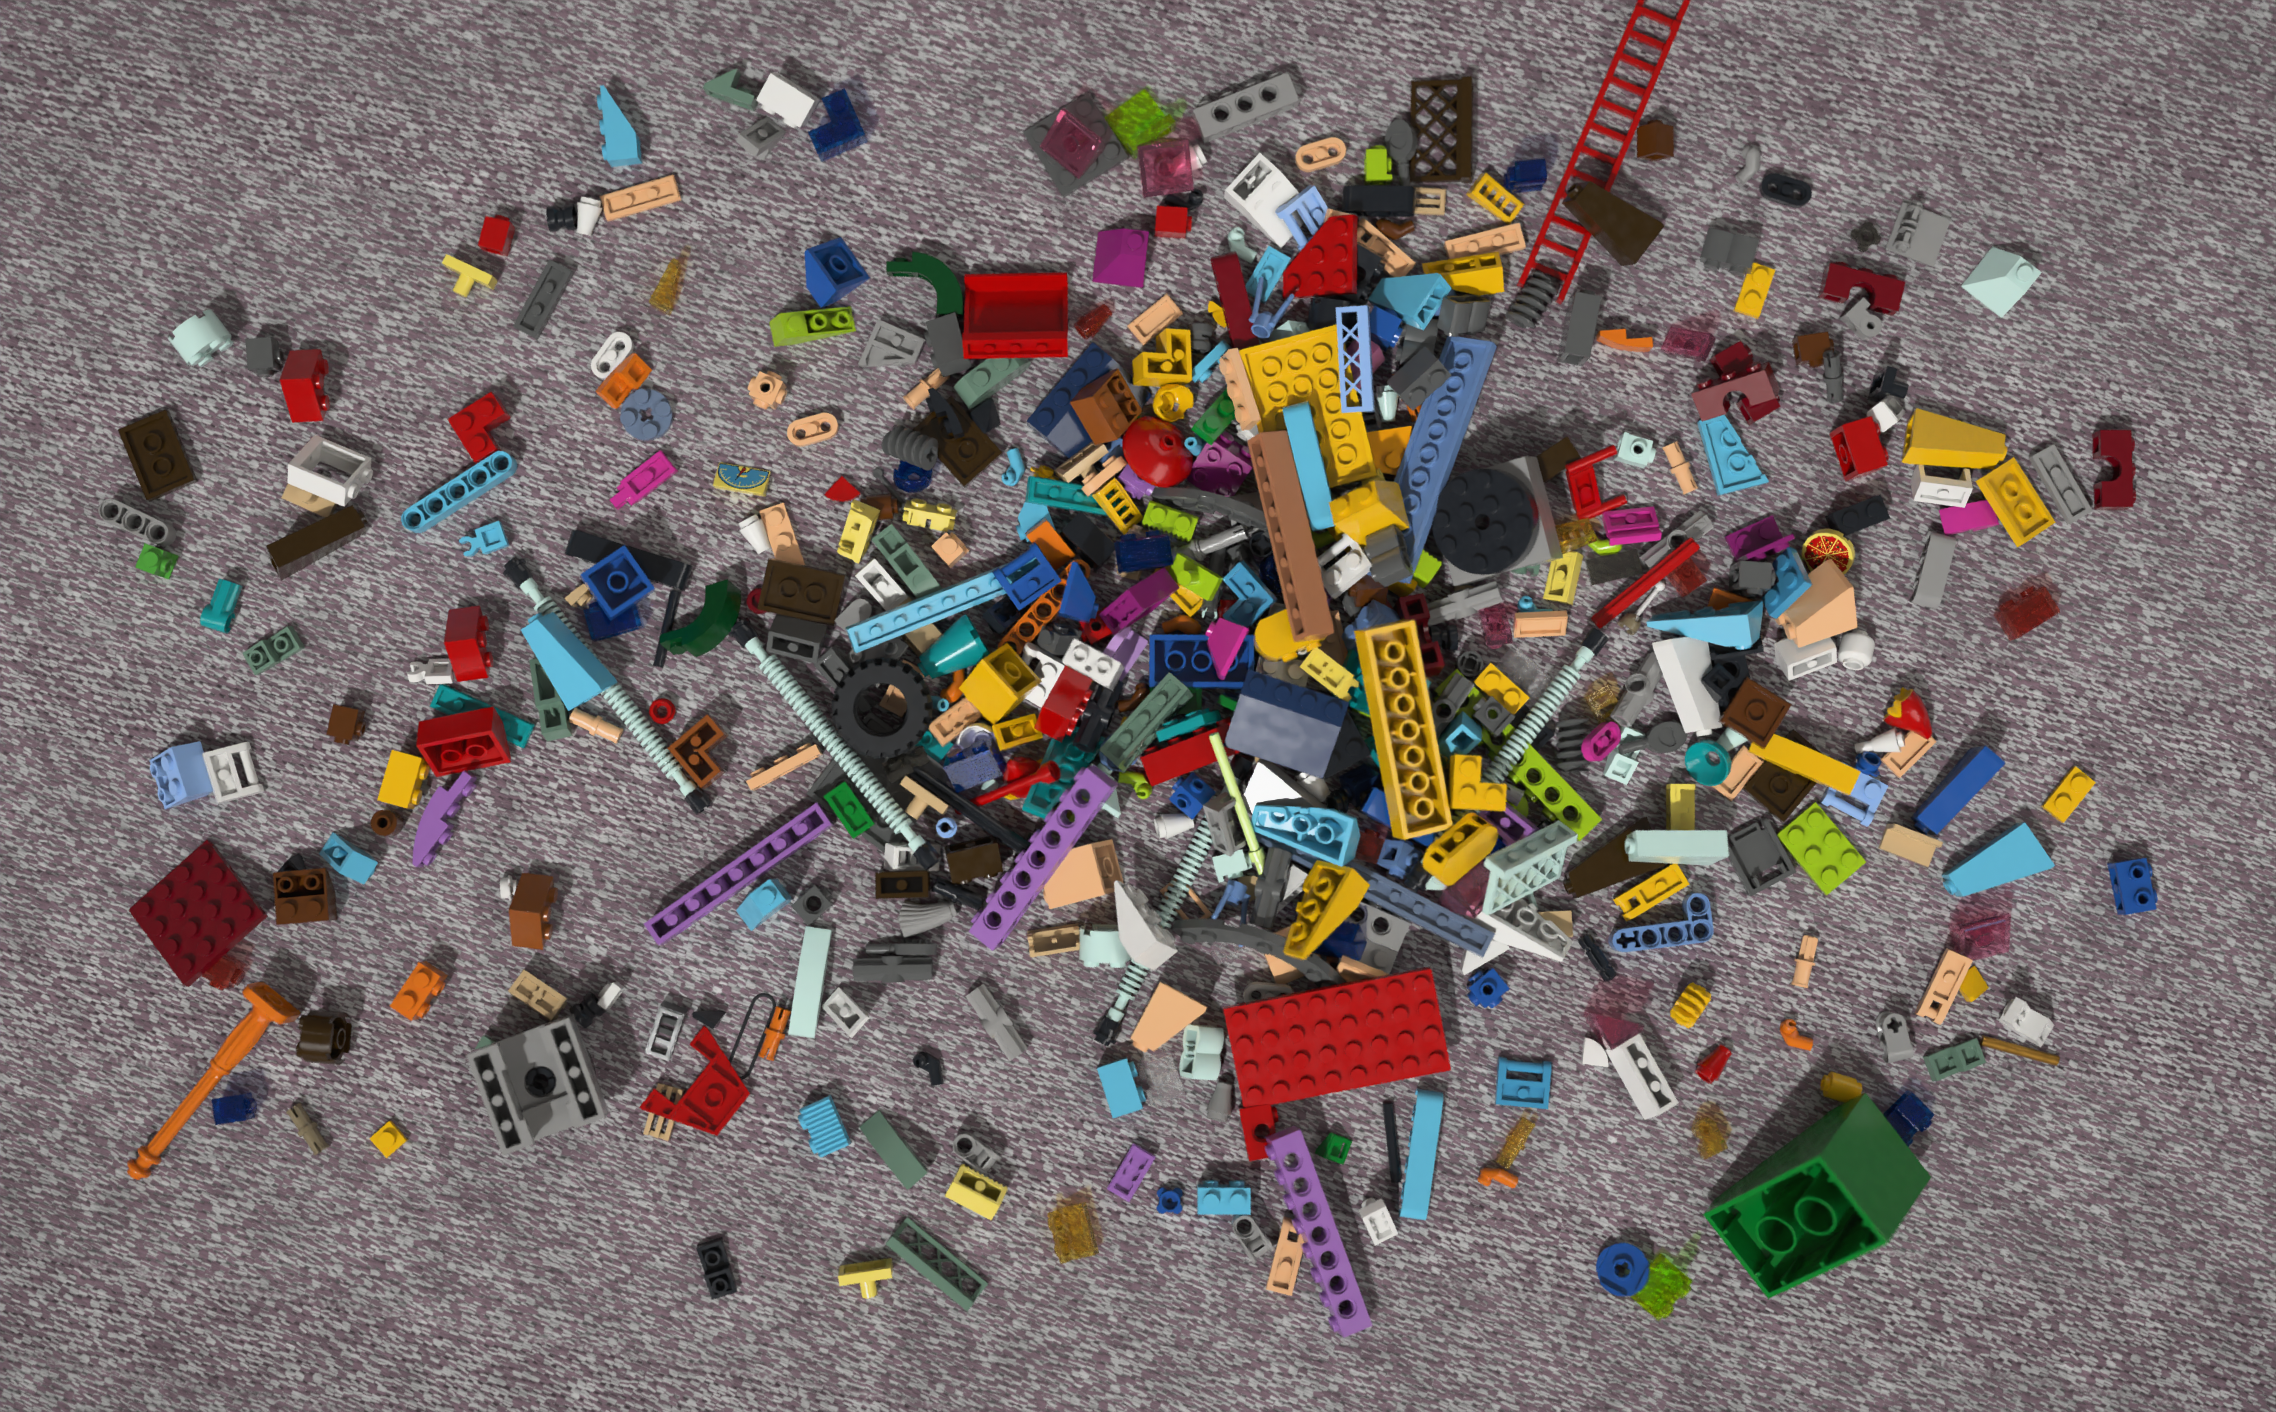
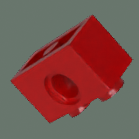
[1238,1104,1279,1161]

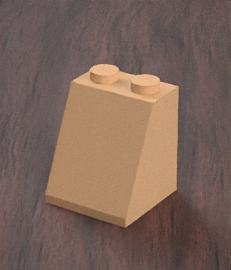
[1775,559,1857,648]
[1038,839,1124,909]
[1130,981,1207,1052]

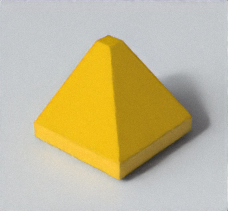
[1959,966,1989,1002]

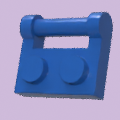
[992,542,1062,610]

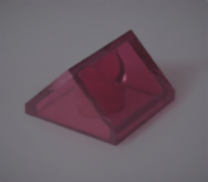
[1040,108,1104,179]
[1137,138,1194,198]
[1436,860,1507,918]
[1948,912,2011,961]
[1583,1011,1644,1050]

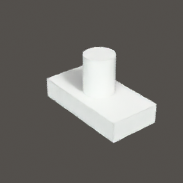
[1358,1198,1398,1245]

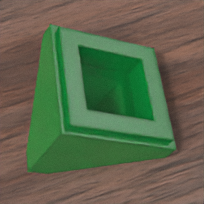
[1315,1133,1353,1165]

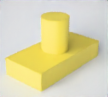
[442,254,498,298]
[838,1258,893,1298]

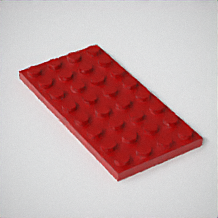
[1223,966,1451,1108]

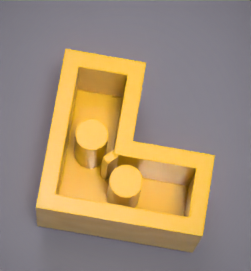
[1132,328,1192,387]
[1448,755,1507,812]

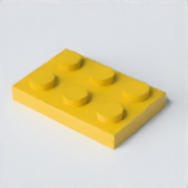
[1975,457,2056,547]

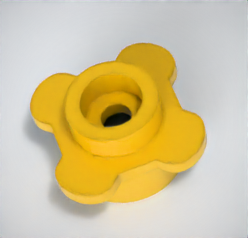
[1030,465,1059,481]

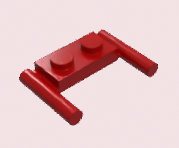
[1565,445,1627,523]

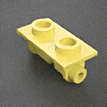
[902,499,957,532]

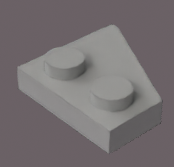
[858,319,926,367]

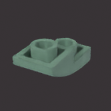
[242,626,305,675]

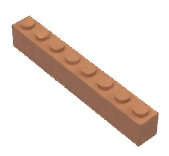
[1247,431,1334,642]

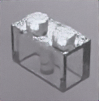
[1137,1048,1187,1110]

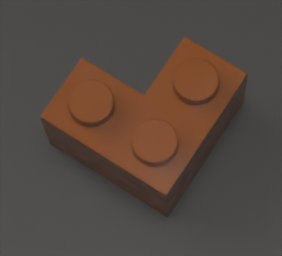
[667,714,729,789]
[509,873,558,950]

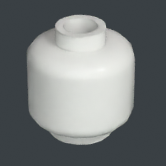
[1838,630,1875,670]

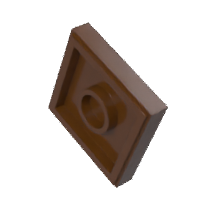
[1718,677,1792,749]

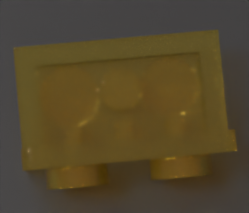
[1047,1202,1099,1264]

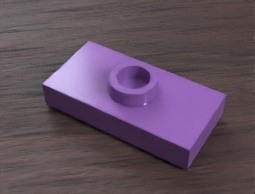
[1107,1143,1156,1202]

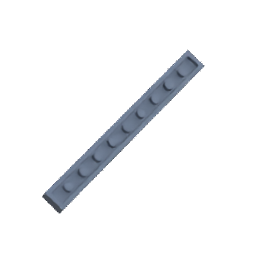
[1254,831,1495,958]

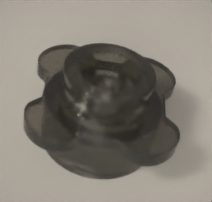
[1850,222,1881,252]

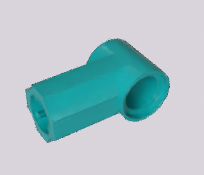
[200,578,243,634]

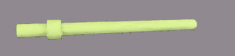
[1209,732,1266,875]

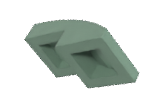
[1923,1038,1986,1081]

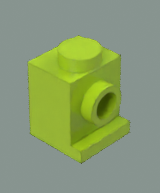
[1364,145,1392,185]

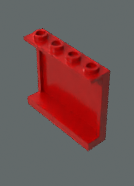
[962,272,1068,359]

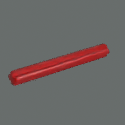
[1591,537,1700,629]

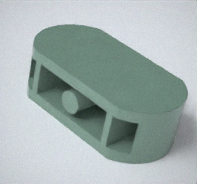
[954,358,1031,409]

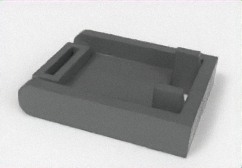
[1728,817,1796,896]

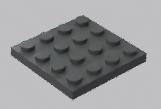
[807,711,953,853]

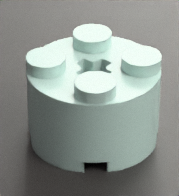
[168,309,233,367]
[1079,924,1132,968]

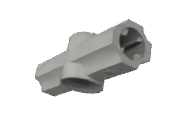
[1638,510,1714,571]
[1427,580,1503,626]
[1610,652,1663,728]
[965,984,1028,1061]

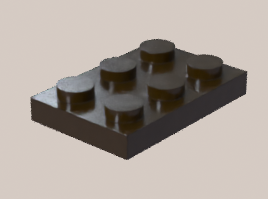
[913,396,1003,488]
[118,410,198,502]
[757,558,845,626]
[1742,729,1822,823]

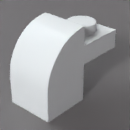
[1999,997,2054,1047]

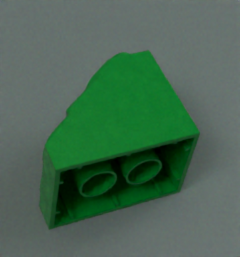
[1703,1092,1931,1299]

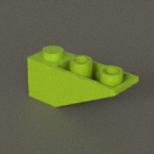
[769,306,856,347]

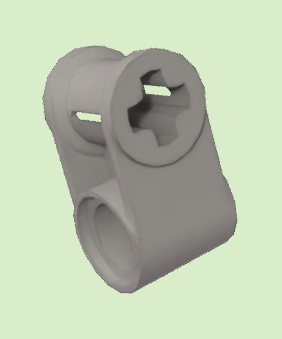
[1875,1011,1914,1064]
[953,1131,1003,1177]
[1231,1215,1275,1264]

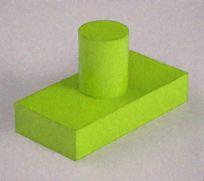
[1168,553,1223,601]

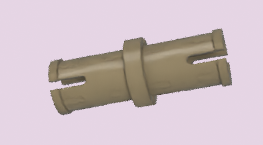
[286,1103,329,1156]

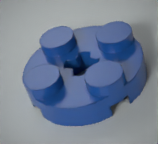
[1596,1243,1650,1297]

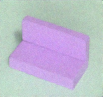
[1103,627,1148,682]

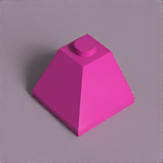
[1205,618,1249,680]

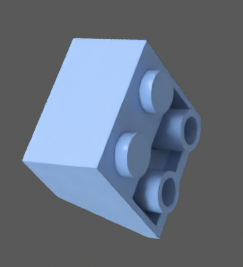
[150,741,213,809]

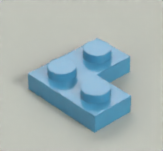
[1762,547,1812,619]
[1222,561,1277,629]

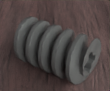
[1505,271,1559,329]
[881,425,938,470]
[1556,719,1590,772]

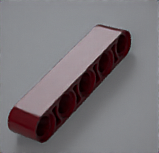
[1210,251,1260,350]

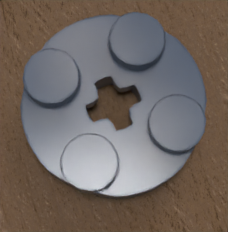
[620,389,673,441]

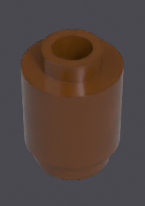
[860,493,898,520]
[371,810,404,836]

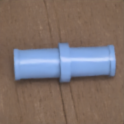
[936,817,957,838]

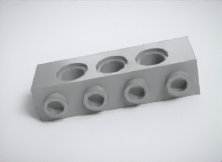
[1192,72,1300,144]
[1338,900,1410,952]

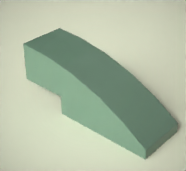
[529,658,573,742]
[859,1110,929,1190]

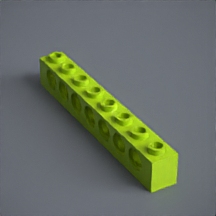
[1432,669,1602,841]

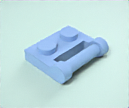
[1275,185,1328,252]
[1820,762,1888,827]

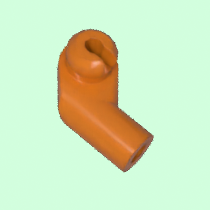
[1780,1019,1813,1051]

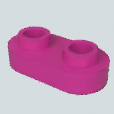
[1581,722,1621,762]

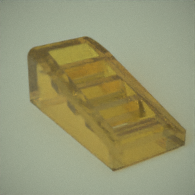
[649,258,682,316]
[1555,518,1597,555]
[1584,684,1632,728]

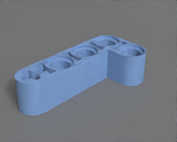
[1608,893,1714,952]

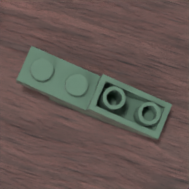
[871,524,942,623]

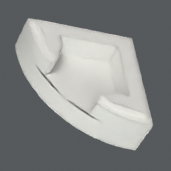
[1581,1037,1608,1067]

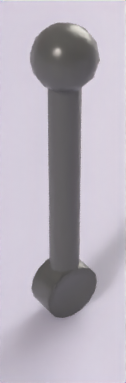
[873,468,907,511]

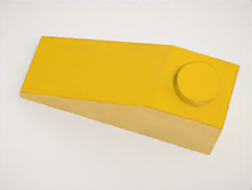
[1422,252,1504,296]

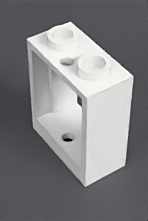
[287,435,373,507]
[1062,639,1125,691]

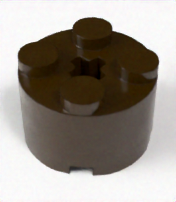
[296,1010,352,1065]

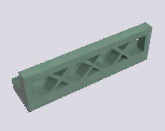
[1099,672,1193,773]
[886,1217,988,1311]

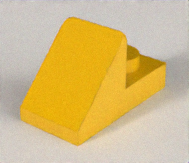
[991,713,1043,751]

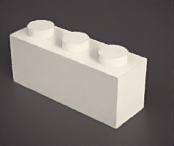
[1605,1033,1678,1120]

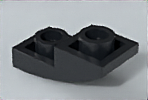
[926,388,965,439]
[696,1237,737,1300]

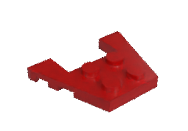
[639,1026,750,1136]

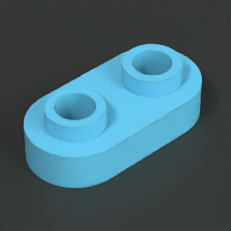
[1192,340,1231,383]

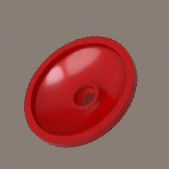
[1122,416,1193,488]

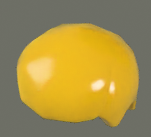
[1153,383,1194,423]

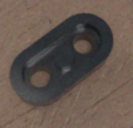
[1759,173,1812,208]

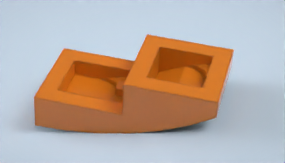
[1596,329,1653,352]
[595,353,652,409]
[1025,518,1076,571]

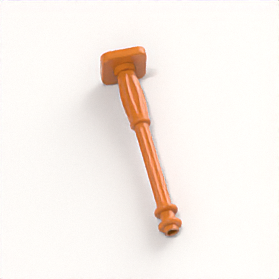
[127,982,301,1180]

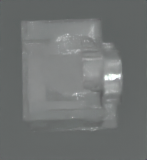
[1210,942,1252,967]

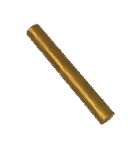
[1980,1035,2060,1066]

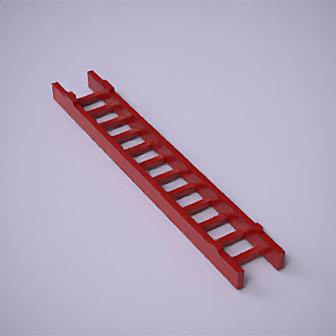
[1516,0,1691,304]

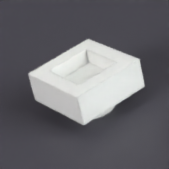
[597,982,625,1010]

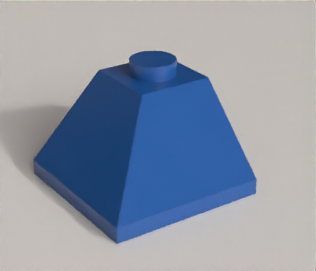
[804,237,870,308]
[1059,561,1099,624]

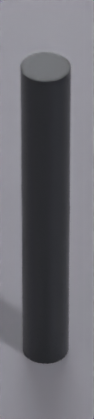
[653,590,680,668]
[1382,1103,1401,1183]

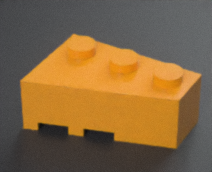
[1367,426,1412,480]

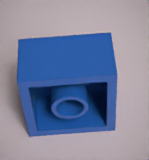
[580,545,655,621]

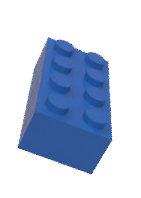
[1149,635,1254,689]

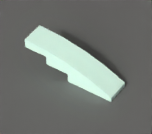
[788,926,832,1039]

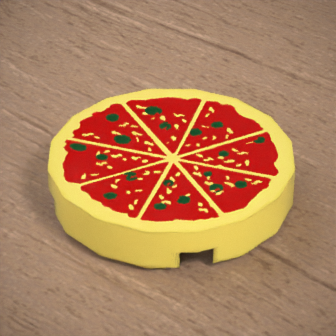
[1801,529,1855,574]

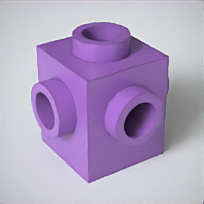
[1116,464,1156,500]

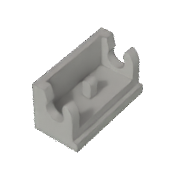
[1203,792,1246,856]

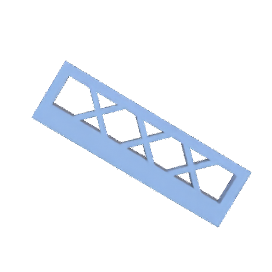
[1336,305,1375,413]

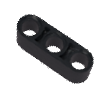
[1341,185,1416,217]

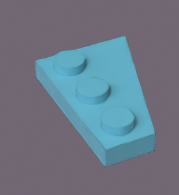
[1697,415,1769,496]

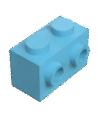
[1197,1180,1251,1215]

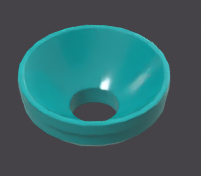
[1685,740,1732,786]

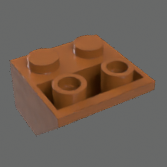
[1070,368,1142,445]

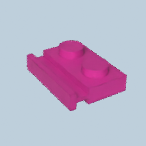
[1602,506,1662,546]

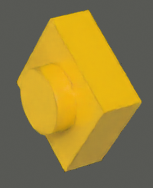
[369,1121,408,1158]

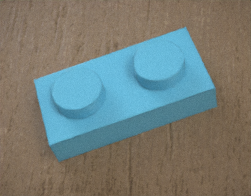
[1245,246,1291,304]

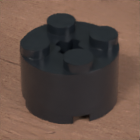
[1307,298,1361,342]

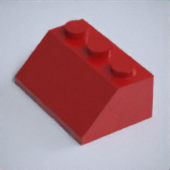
[416,706,511,777]

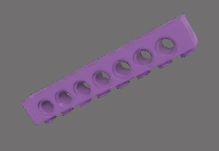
[968,765,1119,951]
[644,803,835,945]
[1265,1126,1373,1338]

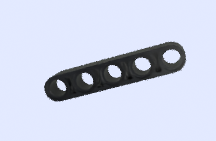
[564,529,693,591]

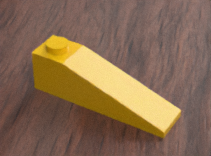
[1283,860,1370,960]

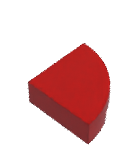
[824,476,861,502]

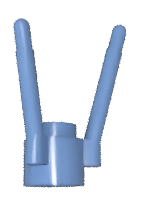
[1249,277,1294,339]
[1211,880,1251,947]

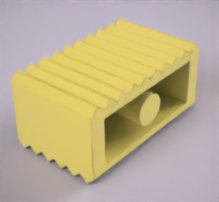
[945,1164,1008,1220]

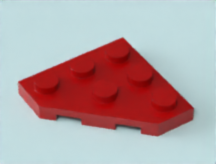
[1283,214,1358,299]

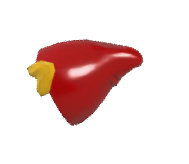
[1883,687,1932,739]
[1003,756,1043,800]

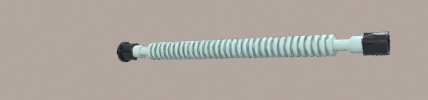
[503,558,713,815]
[728,617,942,871]
[1403,627,1609,893]
[1092,754,1253,1047]

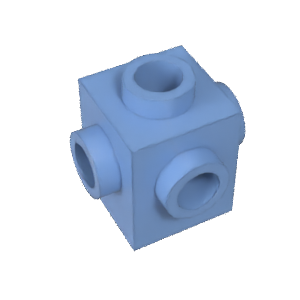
[1377,839,1422,879]

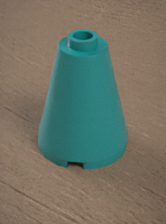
[917,614,991,679]

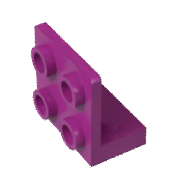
[1724,515,1795,563]

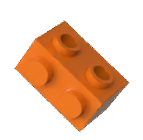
[390,961,448,1021]

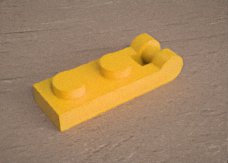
[1613,864,1689,922]

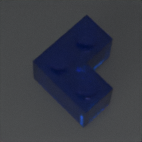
[808,88,868,162]

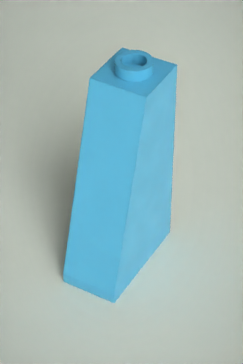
[521,612,618,711]
[1942,822,2055,897]

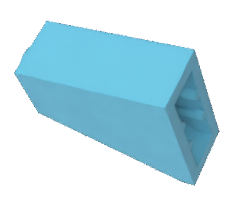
[1368,273,1452,331]
[736,879,793,931]

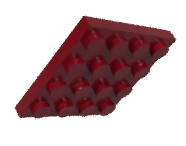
[129,840,268,987]

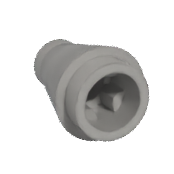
[1206,1082,1233,1123]

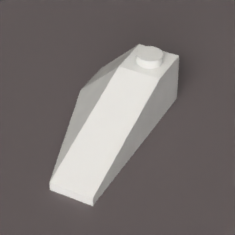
[1465,878,1573,962]

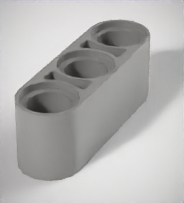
[98,499,176,546]
[1909,531,1956,609]

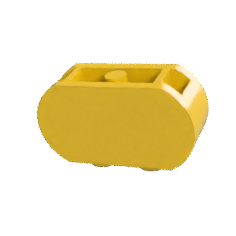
[1253,609,1327,663]
[1423,812,1498,886]

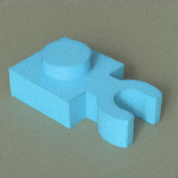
[459,521,509,557]

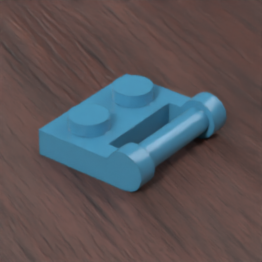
[1494,1057,1551,1109]

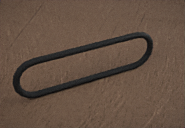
[729,993,776,1080]

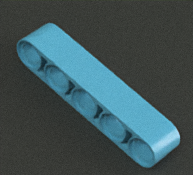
[1282,401,1335,532]
[401,451,517,533]
[1399,1089,1443,1220]

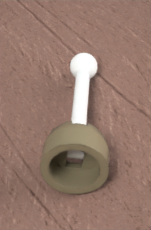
[1618,581,1665,635]

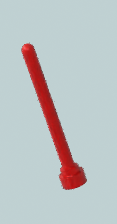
[954,760,1061,815]

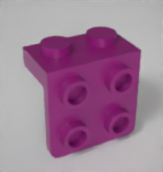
[1186,431,1253,497]

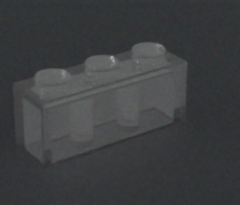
[1494,644,1572,721]

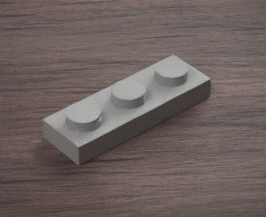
[2029,444,2093,525]

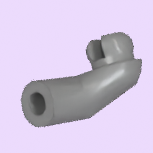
[1735,146,1760,185]

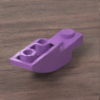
[413,771,477,867]

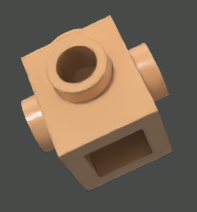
[748,371,787,410]

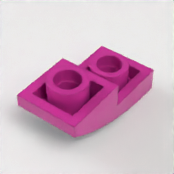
[1939,500,1999,536]

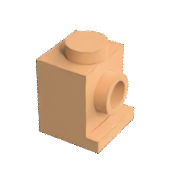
[931,532,969,568]

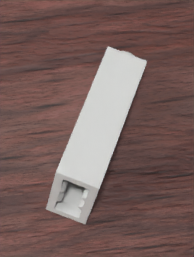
[1652,637,1722,737]

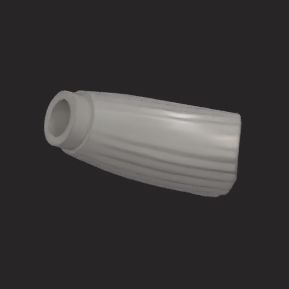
[897,899,957,938]

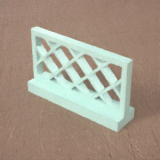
[1482,821,1578,916]

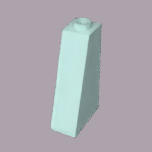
[1625,830,1729,865]

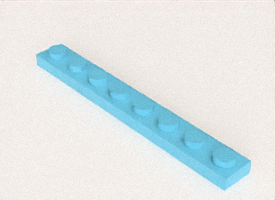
[845,557,1040,653]

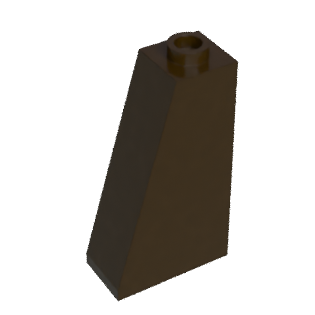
[1562,181,1665,266]
[1536,436,1581,484]
[266,505,368,581]
[1563,817,1665,898]

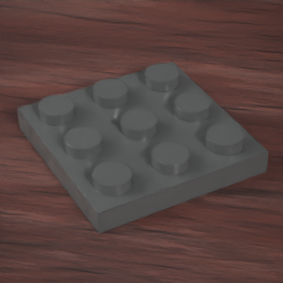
[1023,93,1128,198]

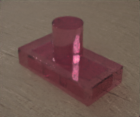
[1661,326,1716,362]
[1478,604,1512,649]

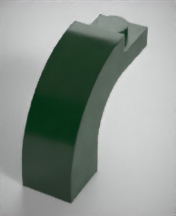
[886,252,964,319]
[660,579,741,657]

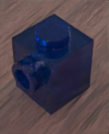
[211,1092,257,1125]

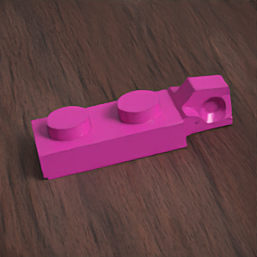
[609,450,678,510]

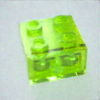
[1105,89,1175,159]
[1630,1253,1693,1321]

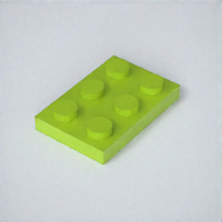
[1776,802,1866,895]

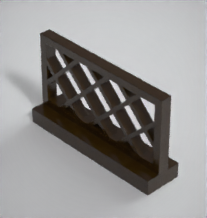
[1410,76,1473,184]

